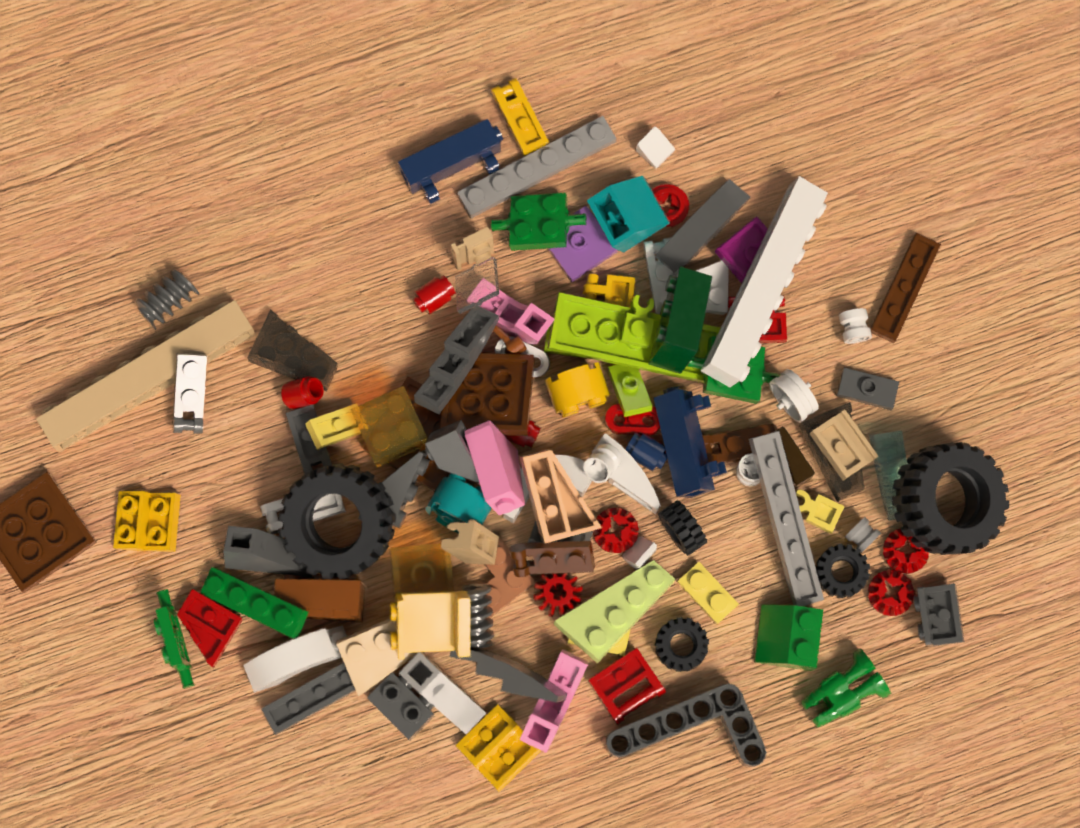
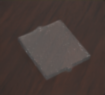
[455,256,499,314]

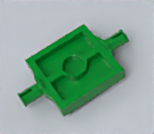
[491,193,587,251]
[687,336,780,404]
[153,589,195,689]

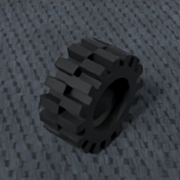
[658,500,707,556]
[816,544,870,599]
[655,617,709,672]

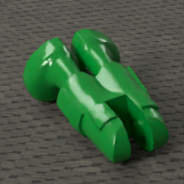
[801,648,892,728]

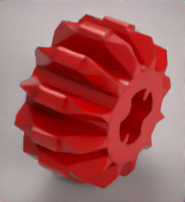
[534,573,583,618]

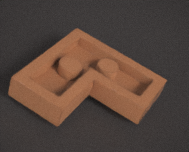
[484,537,536,618]

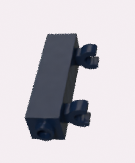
[398,119,503,204]
[654,386,727,498]

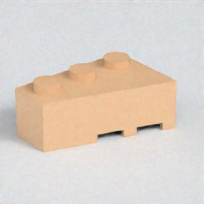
[519,449,602,543]

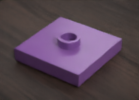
[547,206,618,282]

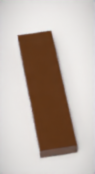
[870,233,941,344]

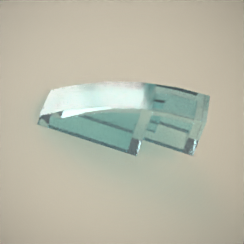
[869,430,908,520]

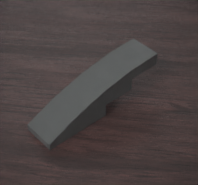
[656,179,750,274]
[414,305,499,414]
[450,648,567,702]

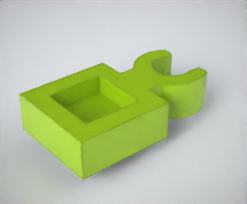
[619,295,655,349]

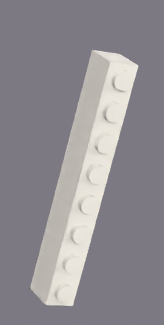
[701,176,828,387]

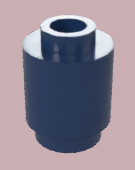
[625,432,668,472]

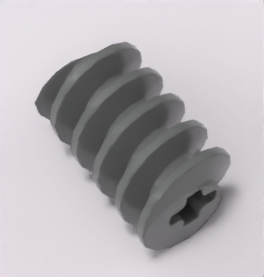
[135,269,199,330]
[462,584,495,648]

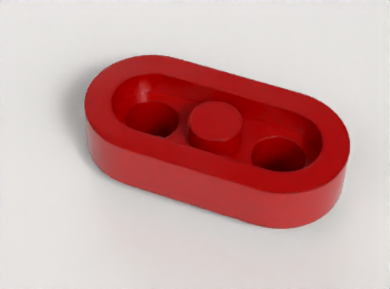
[605,404,660,435]

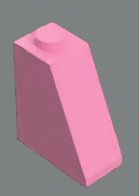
[464,420,525,516]

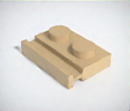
[451,227,494,270]
[810,410,879,481]

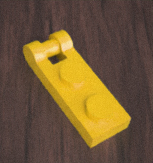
[491,78,549,156]

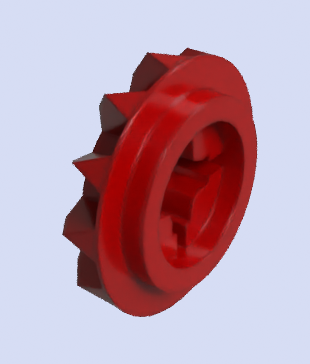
[652,184,690,228]
[593,507,639,553]
[883,528,930,574]
[868,569,915,616]

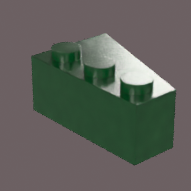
[648,266,713,374]

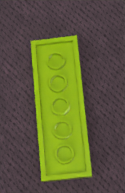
[547,292,721,383]

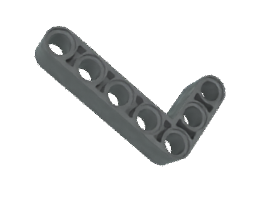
[606,684,766,768]

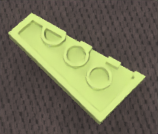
[554,560,675,663]

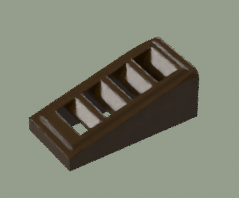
[777,426,815,489]

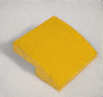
[455,705,542,792]

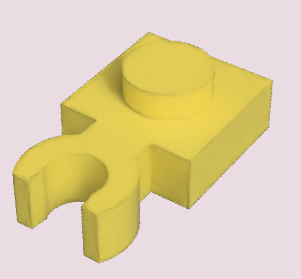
[796,490,845,534]

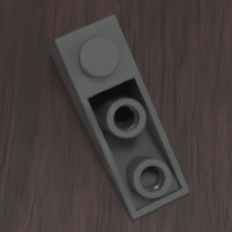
[358,450,430,530]
[224,526,312,578]

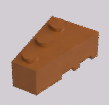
[274,575,365,623]

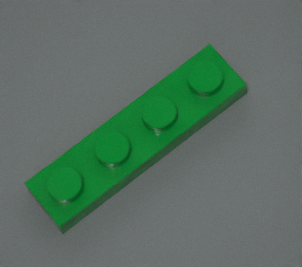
[200,567,309,639]

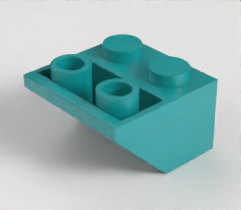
[587,176,670,253]

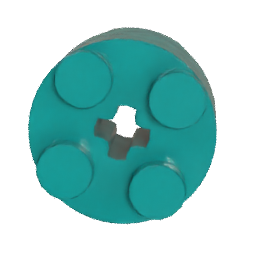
[425,473,492,534]

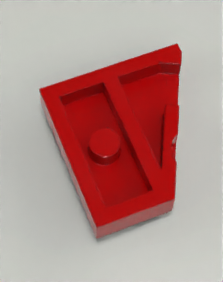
[177,589,244,668]

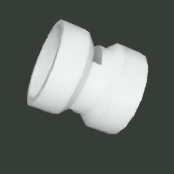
[839,308,872,344]
[583,444,622,483]
[736,453,760,487]

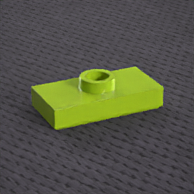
[608,365,652,417]

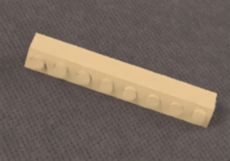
[36,300,256,453]

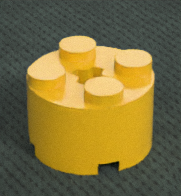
[545,362,610,418]

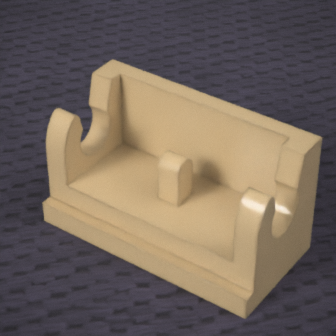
[441,520,499,565]

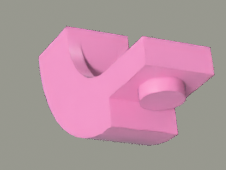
[468,280,555,344]
[520,649,589,753]

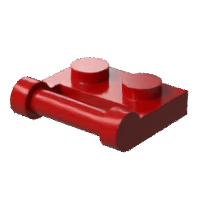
[588,648,666,725]

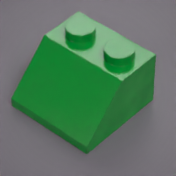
[754,605,824,671]

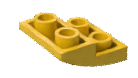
[113,491,181,552]

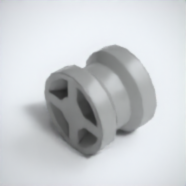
[845,517,881,553]

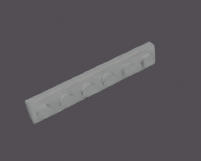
[457,116,617,219]
[749,431,824,606]

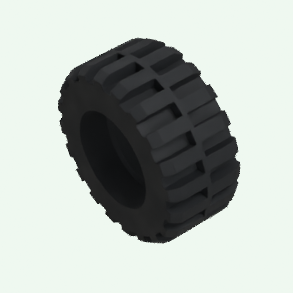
[892,442,1009,555]
[278,463,396,579]

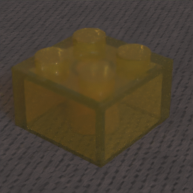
[351,386,428,468]
[389,543,454,603]

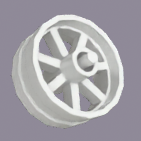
[769,369,819,423]

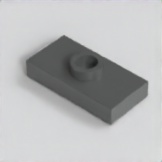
[837,368,899,411]

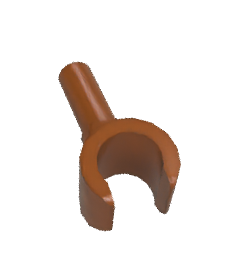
[493,325,527,354]

